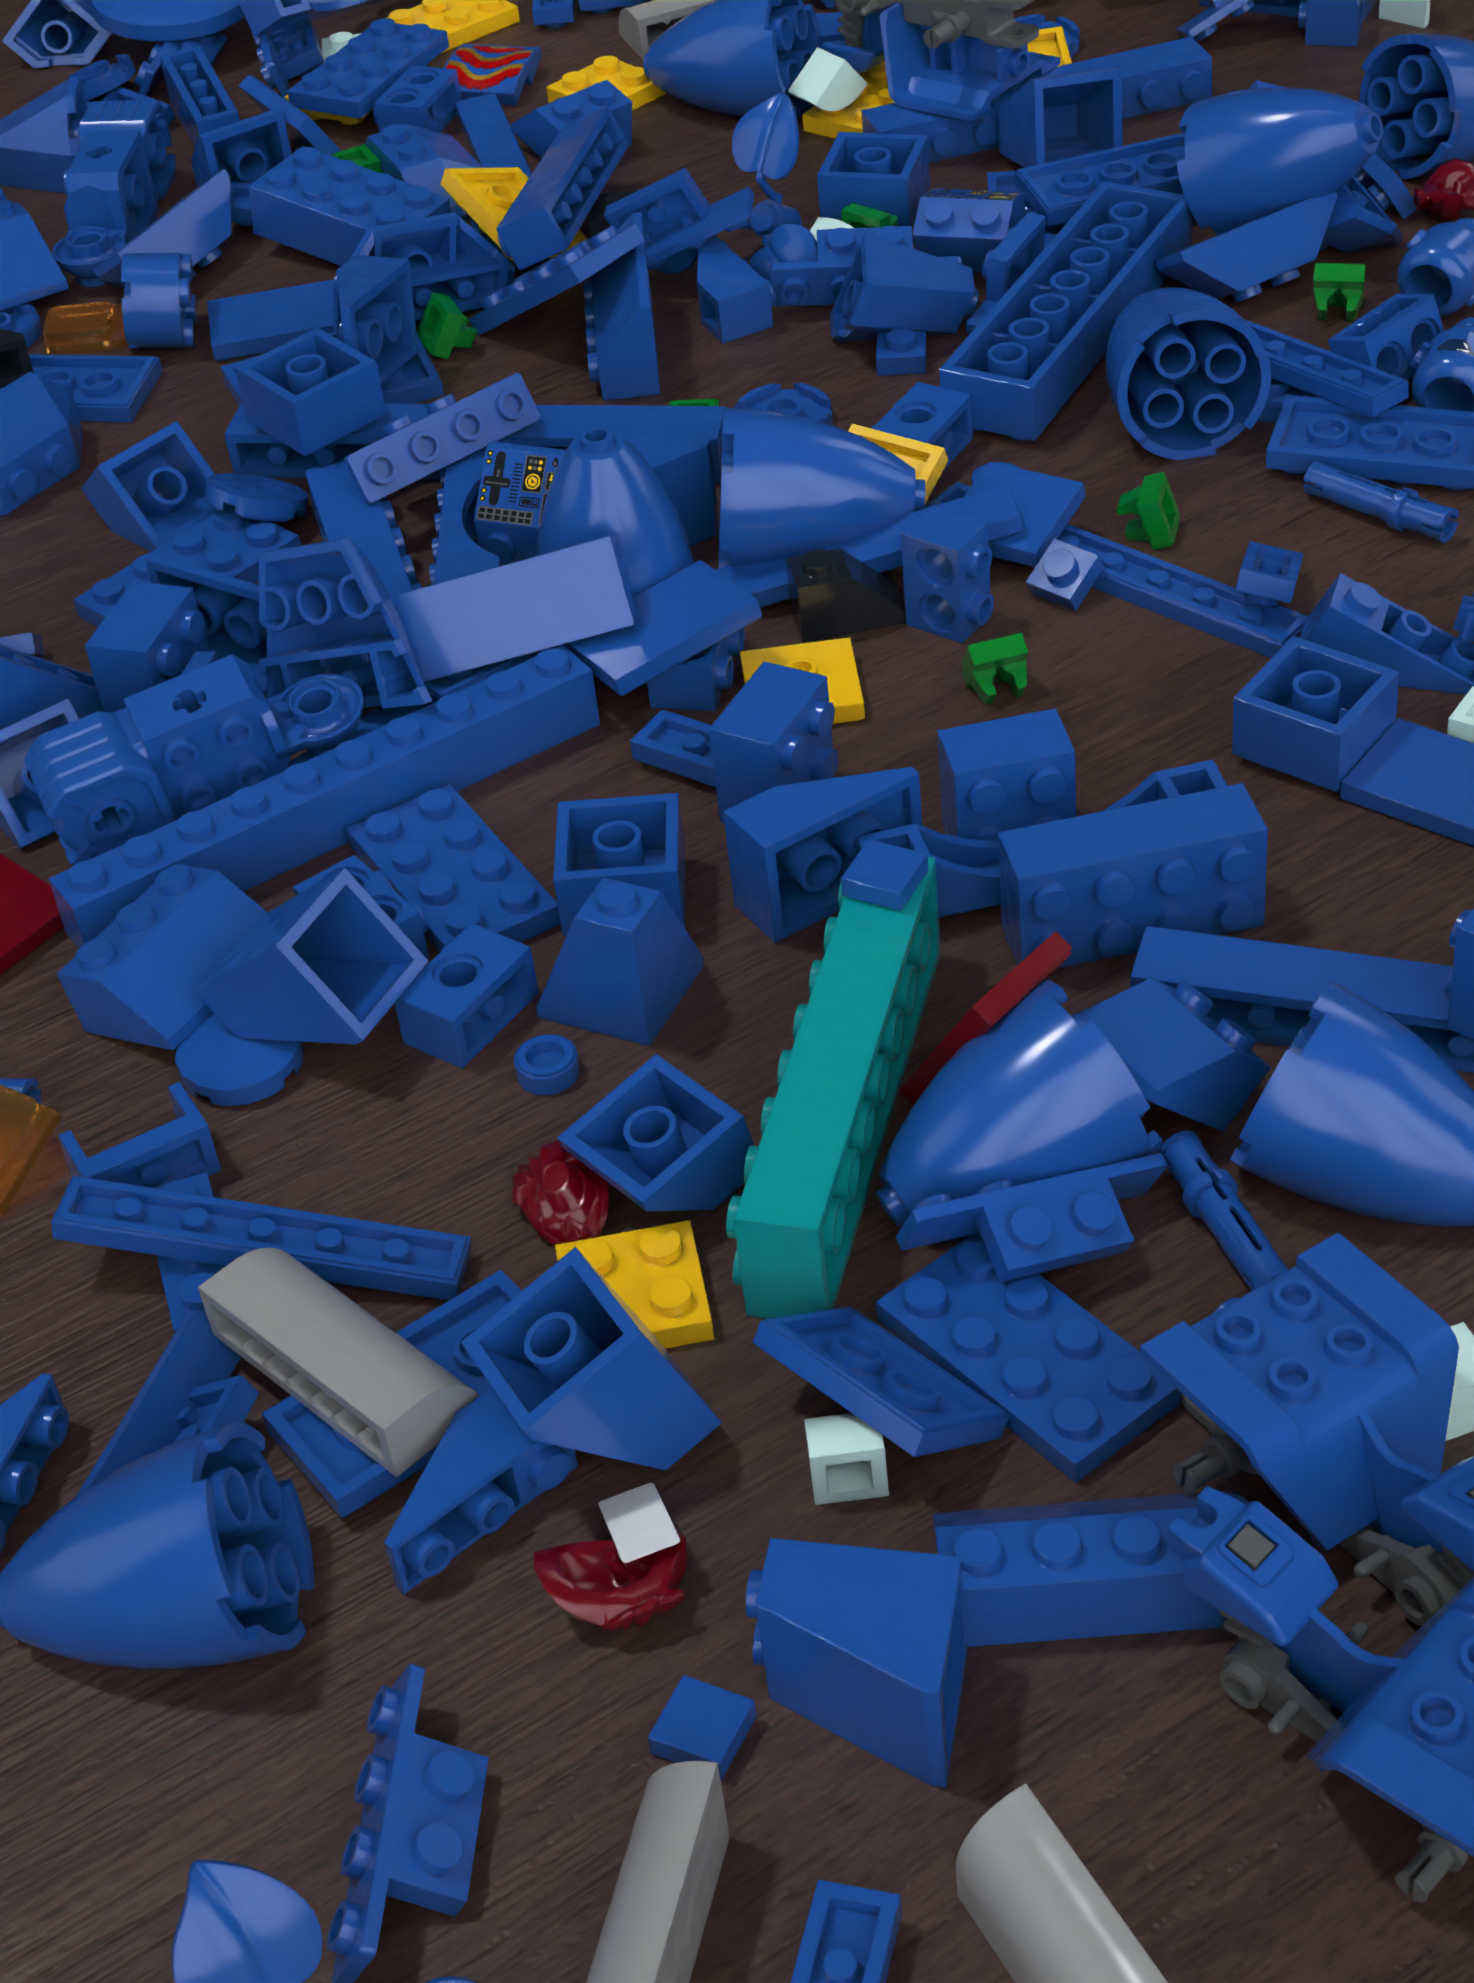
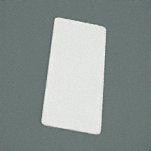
[598,1483,680,1563]

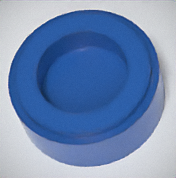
[514,1034,580,1095]

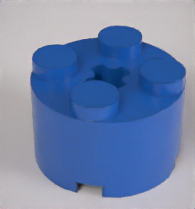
[121,253,197,349]

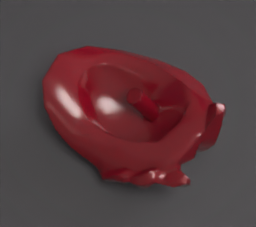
[1413,158,1474,221]
[511,1139,609,1246]
[534,1533,687,1632]

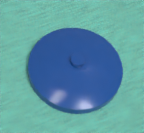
[91,0,245,41]

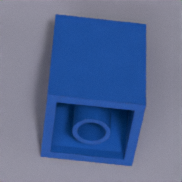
[461,1247,722,1470]

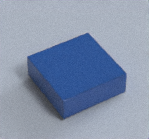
[841,839,928,911]
[648,1675,757,1780]

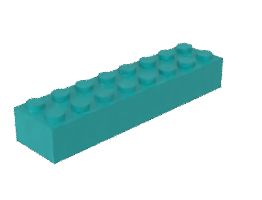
[726,857,941,1318]

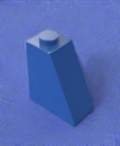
[2,0,113,68]
[0,76,88,194]
[830,233,979,342]
[536,877,704,1046]

